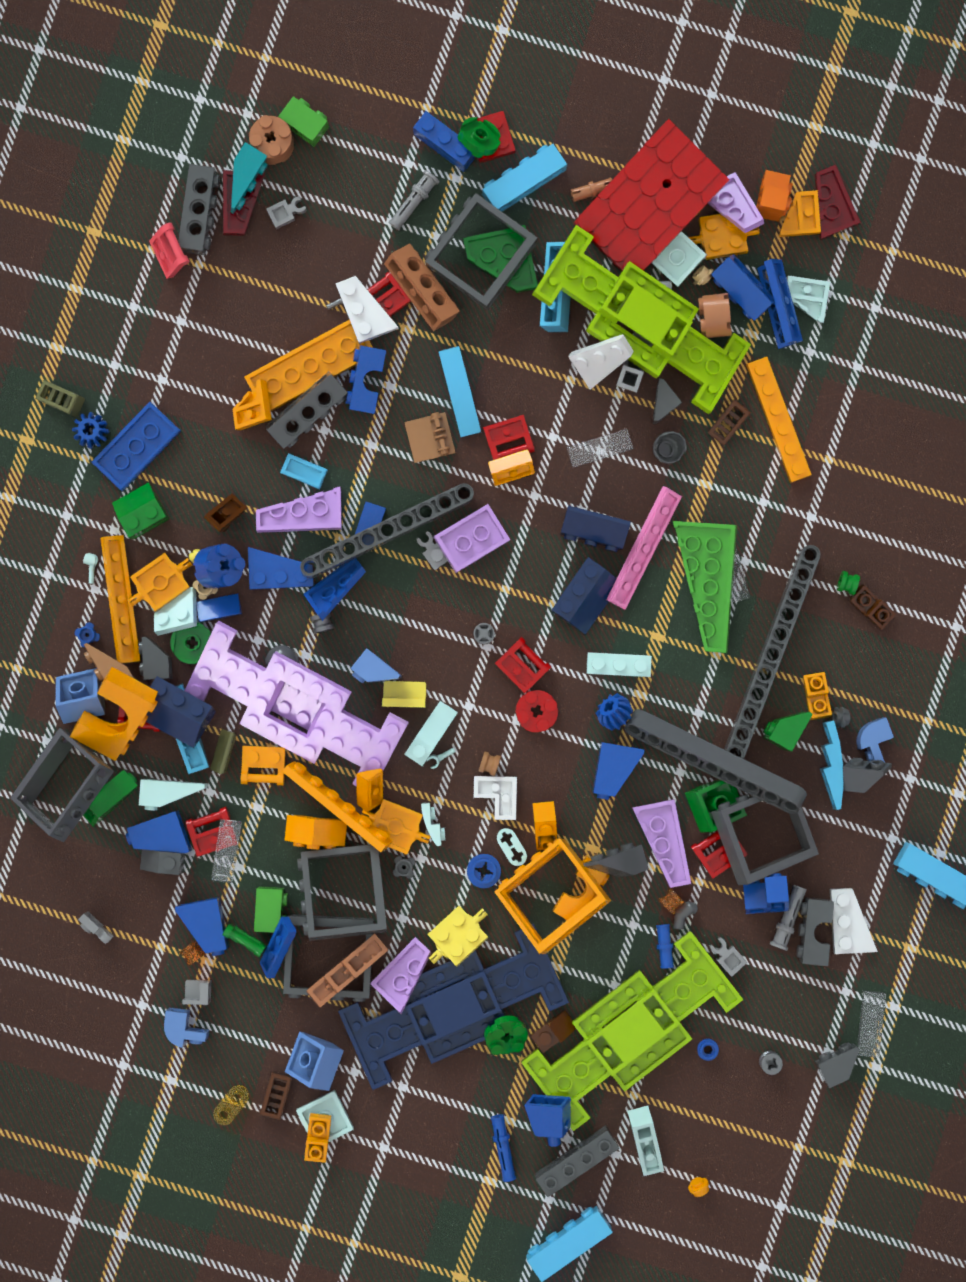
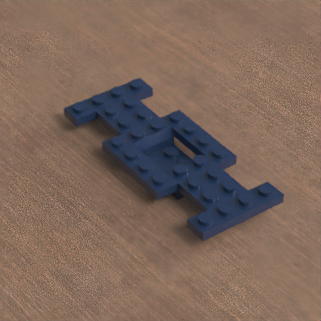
[338,923,569,1090]

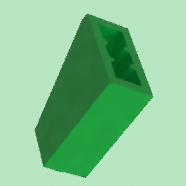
[83,770,138,827]

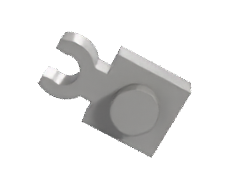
[267,196,307,230]
[417,531,448,571]
[78,912,114,944]
[709,937,748,977]

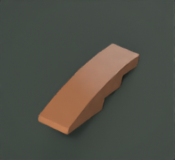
[306,934,388,1008]

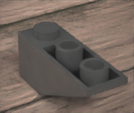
[583,843,649,877]

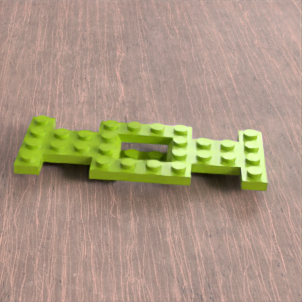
[532,225,751,414]
[521,931,743,1131]

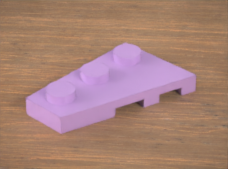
[708,173,764,233]
[370,937,431,1014]

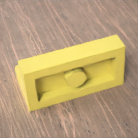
[382,681,426,708]

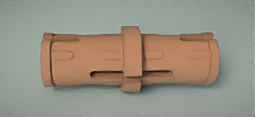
[570,177,612,202]

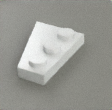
[336,276,399,344]
[569,334,634,390]
[830,888,878,954]

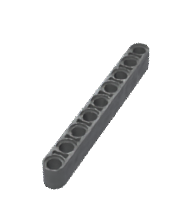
[300,483,474,579]
[625,709,807,814]

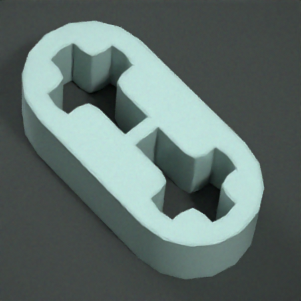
[497,828,527,866]

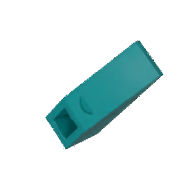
[231,142,268,214]

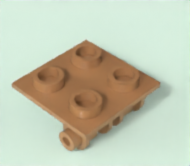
[404,412,455,463]

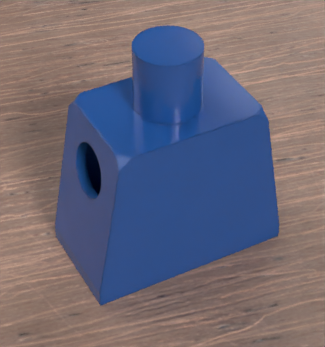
[525,1094,571,1147]

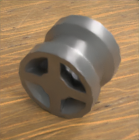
[310,613,334,634]
[473,623,495,645]
[759,1050,783,1075]

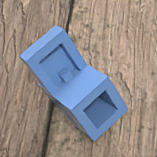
[856,717,894,763]
[164,1007,209,1048]

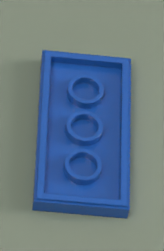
[92,402,181,492]

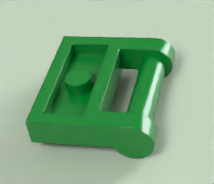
[222,923,268,957]

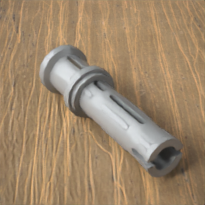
[389,170,440,231]
[770,885,807,951]

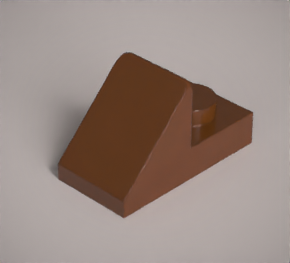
[204,493,247,532]
[530,1009,576,1053]

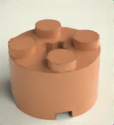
[249,115,294,165]
[698,293,732,338]

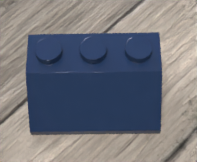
[560,505,631,552]
[551,557,617,635]
[146,676,216,749]

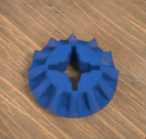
[467,854,501,888]

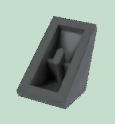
[652,378,682,424]

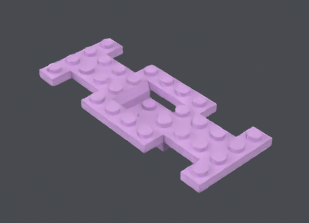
[185,621,409,787]

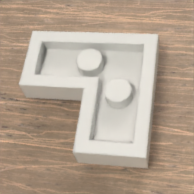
[474,776,517,820]

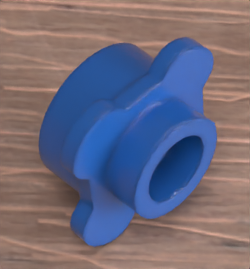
[75,622,100,647]

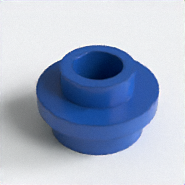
[697,1039,719,1061]

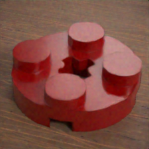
[515,690,558,733]

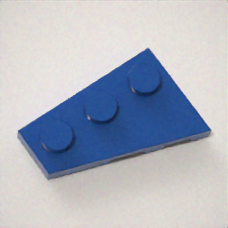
[248,547,314,590]
[304,558,366,621]

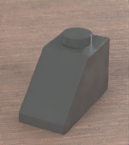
[140,849,185,875]

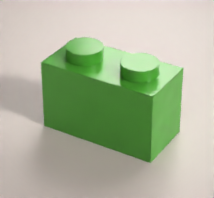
[278,96,329,147]
[254,887,288,933]

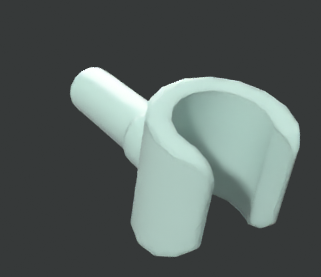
[83,553,98,584]
[427,748,456,769]

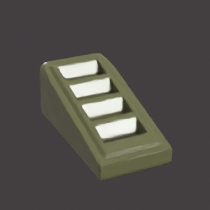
[35,380,85,417]

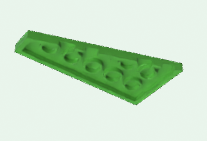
[673,521,737,653]

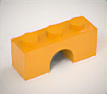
[552,855,610,920]

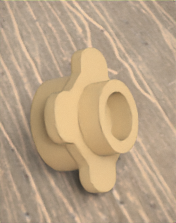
[692,265,713,285]
[193,581,218,600]

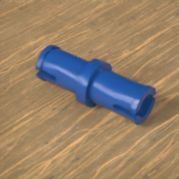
[656,924,674,969]

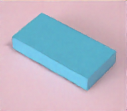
[280,453,328,490]

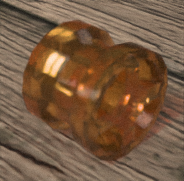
[658,888,685,915]
[179,940,205,966]

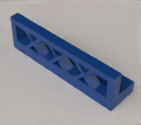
[757,259,803,349]

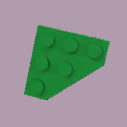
[463,225,538,293]

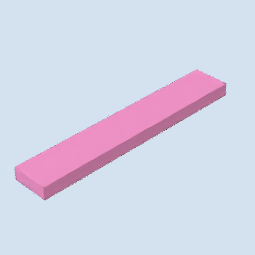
[606,486,682,610]

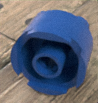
[193,543,245,589]

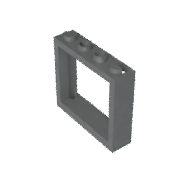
[425,193,538,311]
[10,728,114,842]
[711,781,819,885]
[297,845,387,941]
[283,914,375,1002]

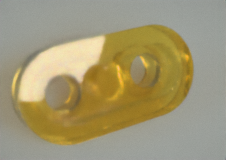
[213,1085,249,1125]

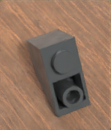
[139,637,173,680]
[843,758,892,793]
[815,1042,859,1089]

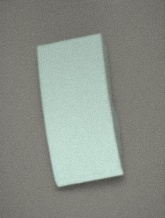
[421,802,445,846]

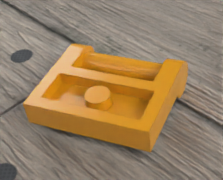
[241,746,286,786]

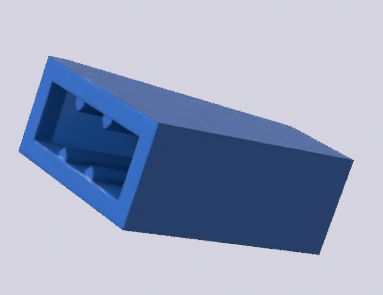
[592,742,644,800]
[126,810,192,853]
[175,897,229,956]

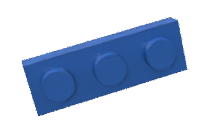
[260,917,296,978]

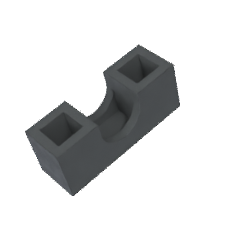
[796,897,834,966]

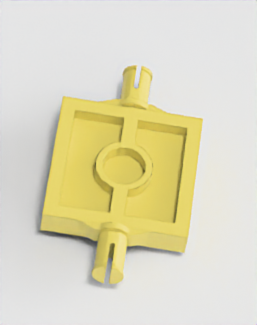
[428,906,488,967]

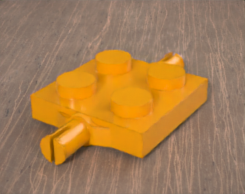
[688,214,760,260]
[127,553,192,612]
[361,799,431,854]

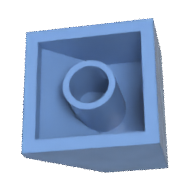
[350,648,402,683]
[56,668,105,724]
[285,1031,344,1091]

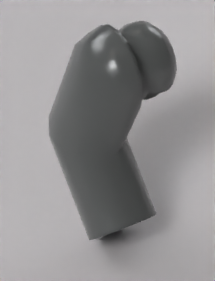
[673,901,698,930]

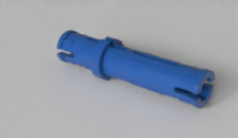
[491,1114,516,1182]

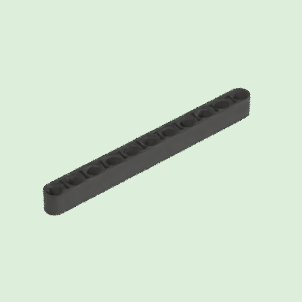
[724,545,820,759]

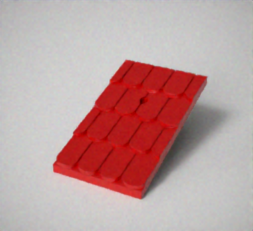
[574,119,730,272]

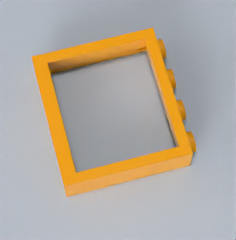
[494,838,611,954]

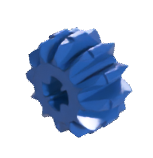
[72,412,109,449]
[596,693,633,731]

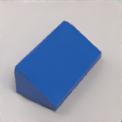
[196,593,242,623]

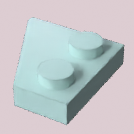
[787,276,830,323]
[154,587,197,636]

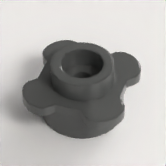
[832,707,850,728]
[393,856,415,879]

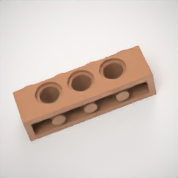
[384,244,460,331]

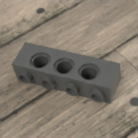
[178,164,220,256]
[265,371,348,449]
[535,1125,619,1197]

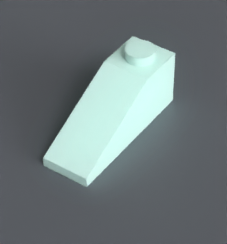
[404,701,458,766]
[139,779,208,810]
[627,1106,664,1176]

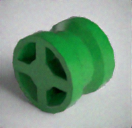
[837,570,860,595]

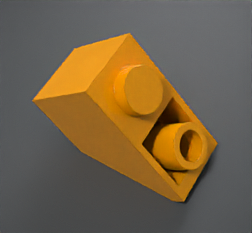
[533,801,557,851]

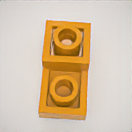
[803,672,832,720]
[304,1113,332,1163]

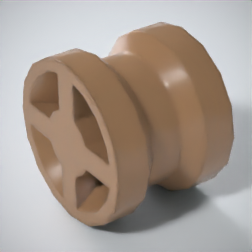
[479,751,501,776]

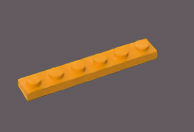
[746,357,811,483]
[100,535,140,664]
[282,761,393,852]

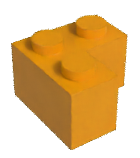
[285,815,347,850]

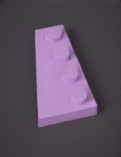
[256,487,342,533]
[632,799,691,888]

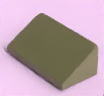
[210,729,237,774]

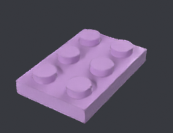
[433,504,510,573]

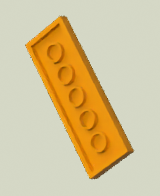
[244,319,372,412]

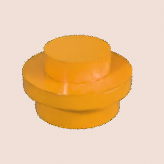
[688,1177,709,1197]

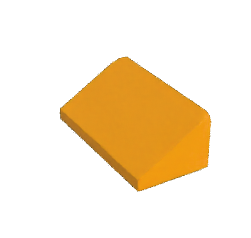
[488,450,535,486]
[356,769,383,812]

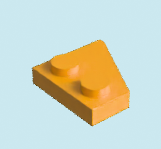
[232,379,272,430]

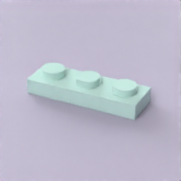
[586,652,652,677]

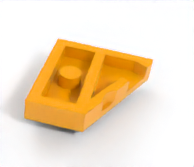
[779,190,821,237]

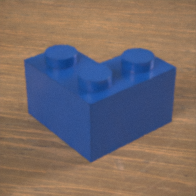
[743,873,789,914]

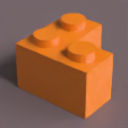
[756,170,793,222]

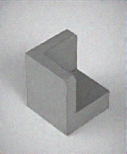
[182,980,212,1005]

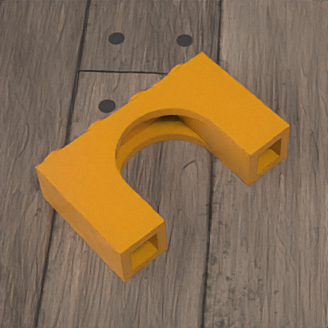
[70,667,158,761]

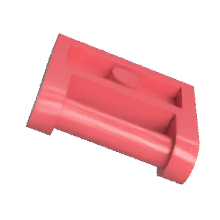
[149,223,190,279]

